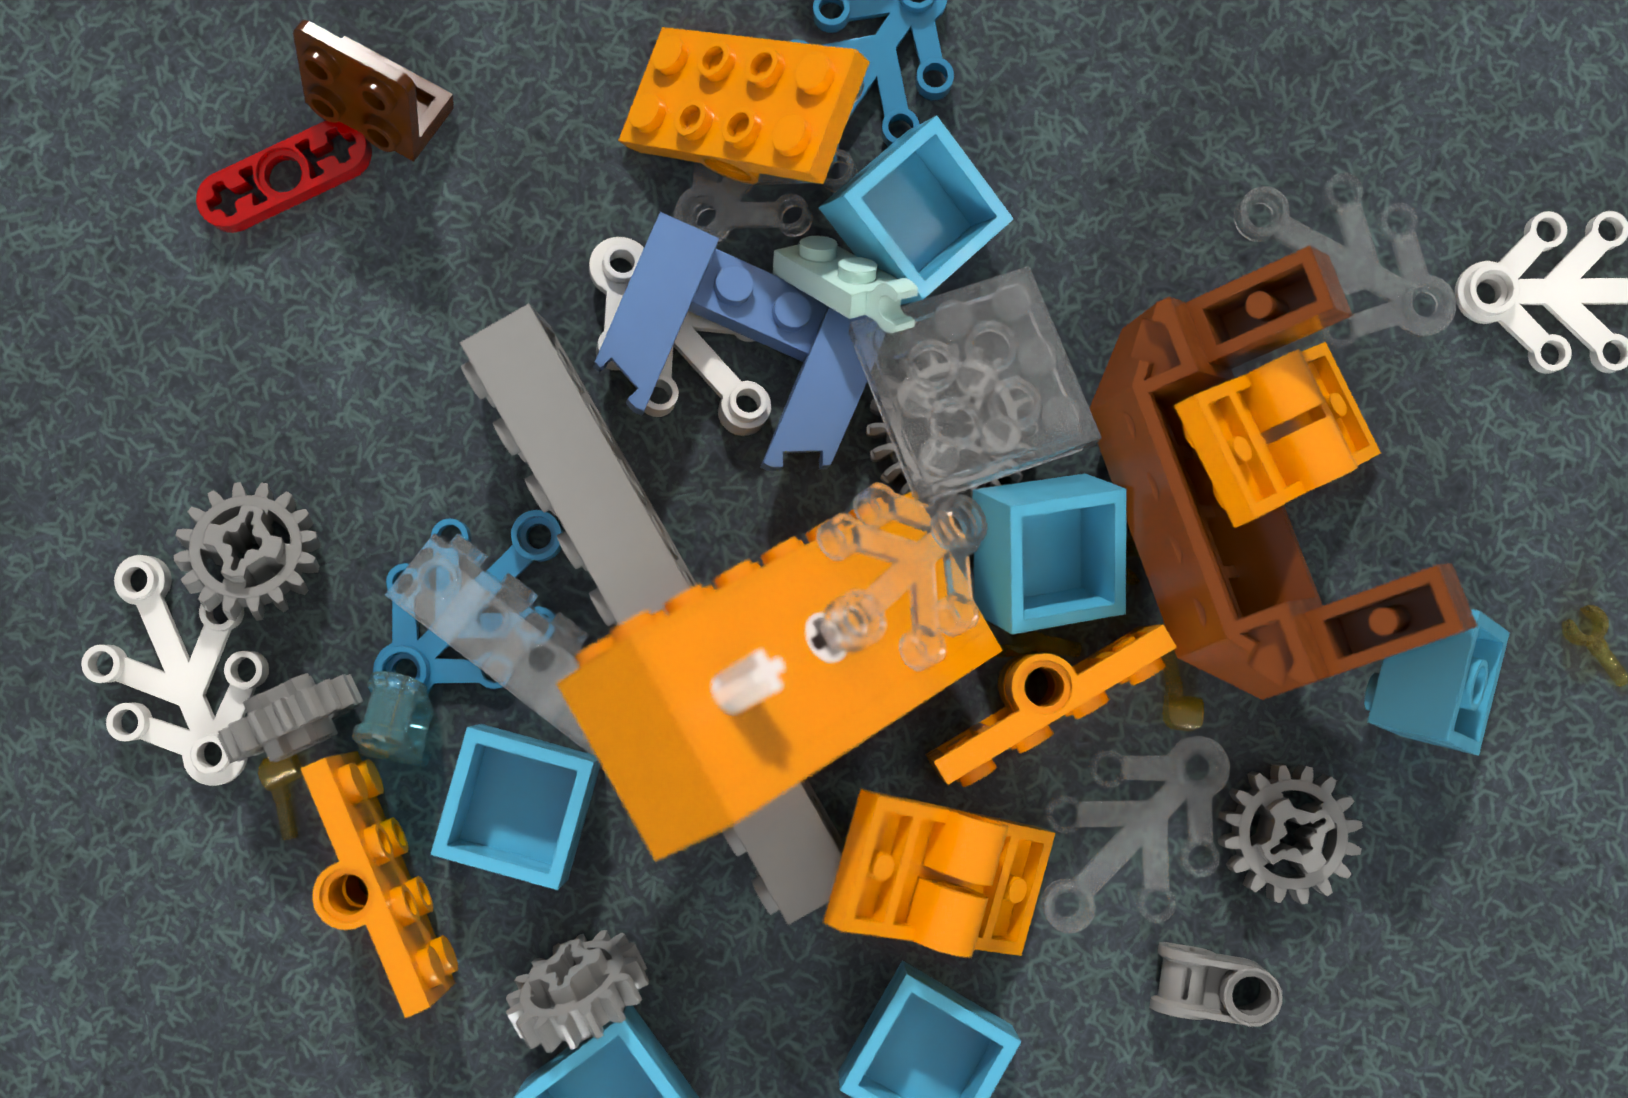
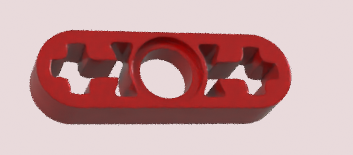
[196,120,372,233]

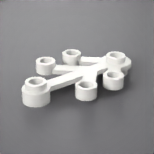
[1454,211,1628,374]
[589,237,771,436]
[81,555,269,786]

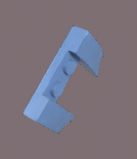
[593,212,887,471]

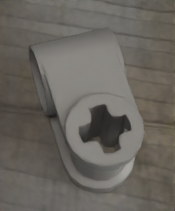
[1149,942,1282,1027]

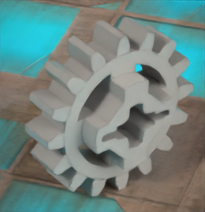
[173,482,321,621]
[217,673,364,763]
[1217,763,1363,904]
[506,930,649,1053]

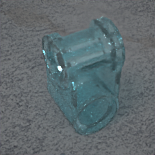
[352,671,438,768]

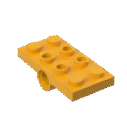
[618,27,870,184]
[1174,342,1381,528]
[925,624,1177,787]
[300,751,458,1018]
[823,789,1056,958]

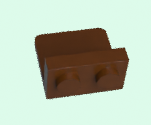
[293,20,454,161]

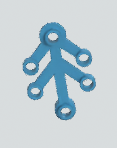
[789,0,954,171]
[373,510,564,703]

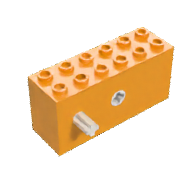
[556,492,1003,861]

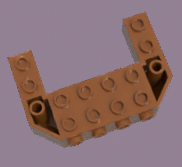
[1087,245,1478,700]

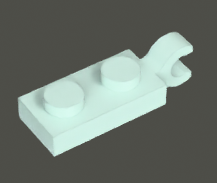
[773,236,918,333]

